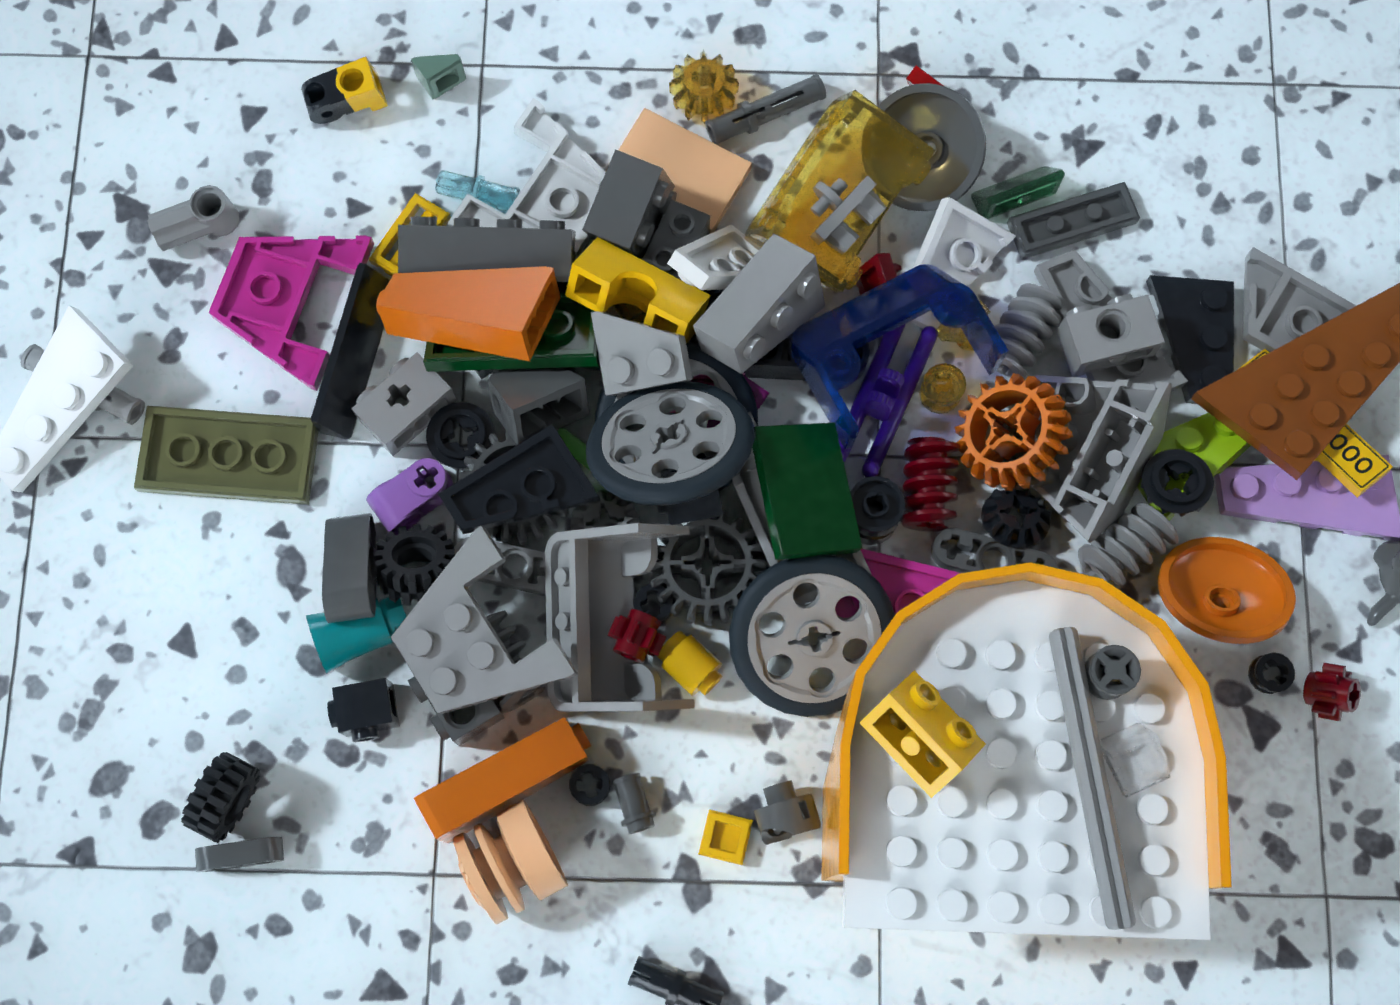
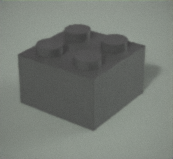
[582,149,677,260]

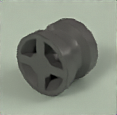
[1084,645,1141,700]

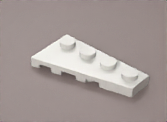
[0,306,134,492]

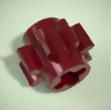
[607,609,667,664]
[1303,663,1361,721]

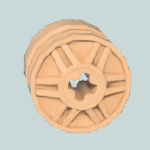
[453,800,568,924]

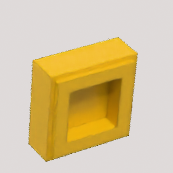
[698,809,753,866]

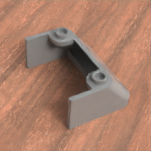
[545,523,695,712]

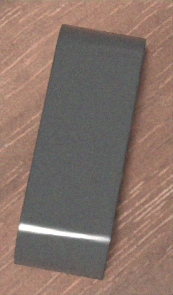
[322,513,377,623]

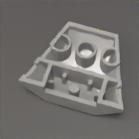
[1004,375,1172,543]

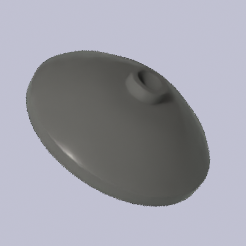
[862,83,986,211]

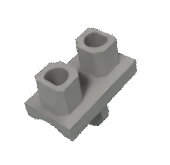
[810,175,886,254]

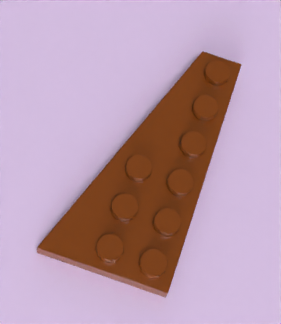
[1191,283,1400,480]

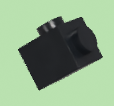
[327,678,400,742]

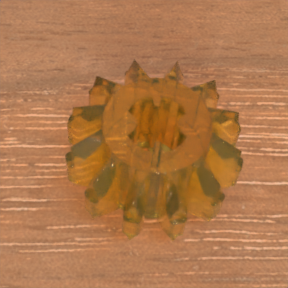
[669,49,739,125]

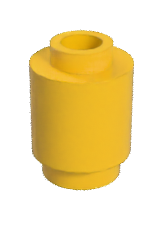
[657,630,723,696]

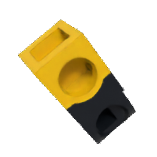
[301,56,388,124]

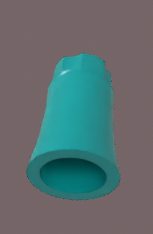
[306,596,407,674]

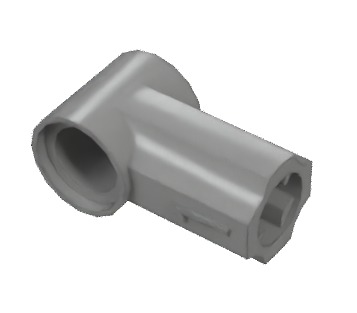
[147,185,240,251]

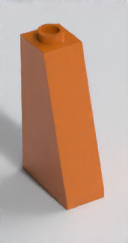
[376,266,561,361]
[413,717,592,843]

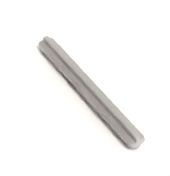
[1049,627,1136,930]

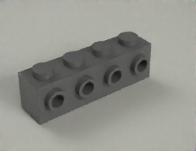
[398,217,576,282]

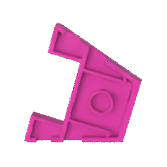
[208,235,374,391]

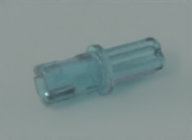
[435,170,520,211]

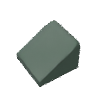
[411,54,466,100]

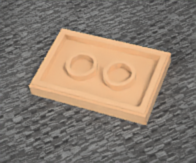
[605,108,752,234]

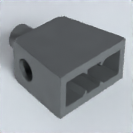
[488,367,589,445]

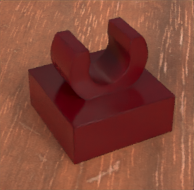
[853,253,905,310]

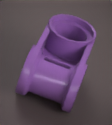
[366,458,453,535]

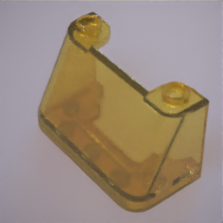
[745,90,936,293]

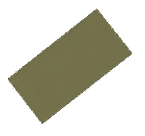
[134,406,319,505]

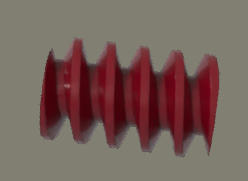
[901,437,960,532]

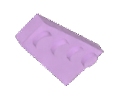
[1214,455,1400,541]

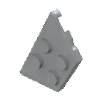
[1243,247,1356,352]

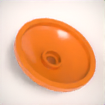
[1158,537,1296,644]

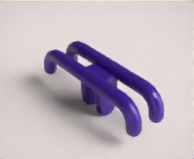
[838,312,938,478]

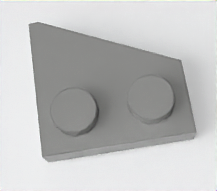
[591,311,693,396]

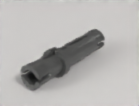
[705,74,826,145]

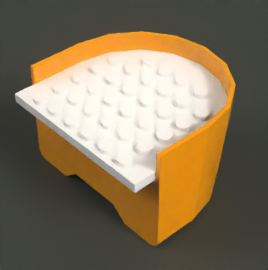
[821,562,1232,940]

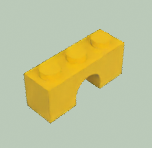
[565,237,711,343]

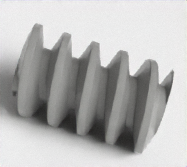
[981,283,1063,380]
[1078,503,1178,586]

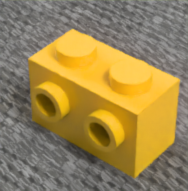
[860,670,986,798]

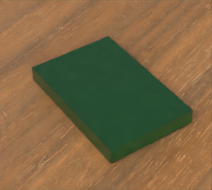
[752,422,863,560]

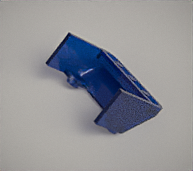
[790,264,1009,450]

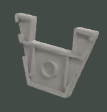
[391,526,578,714]

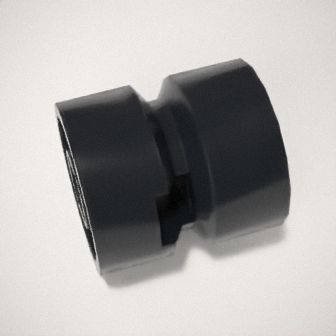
[850,476,905,545]

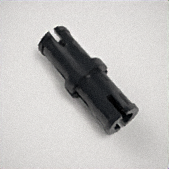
[627,956,724,1005]

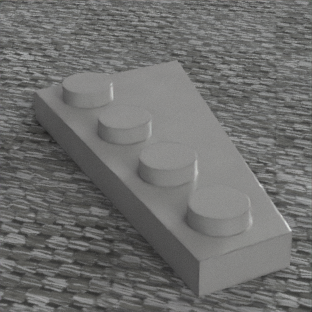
[1034,250,1188,391]

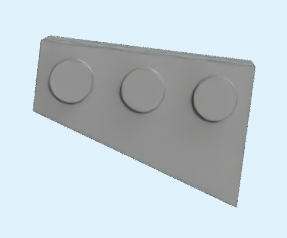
[693,234,825,374]

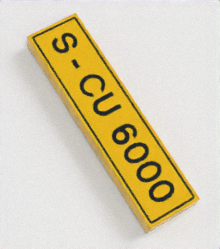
[1237,349,1393,498]

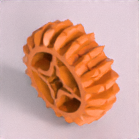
[954,373,1073,491]

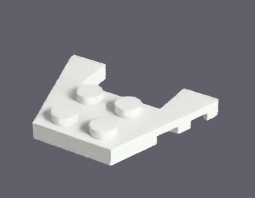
[447,98,606,259]

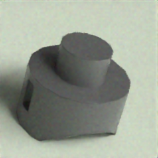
[754,780,821,845]

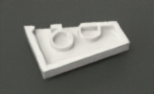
[894,197,1016,329]
[667,225,761,290]

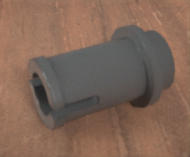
[612,773,656,834]

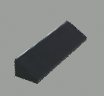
[310,263,390,439]

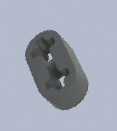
[195,837,284,873]

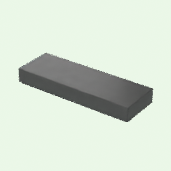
[1007,182,1140,260]

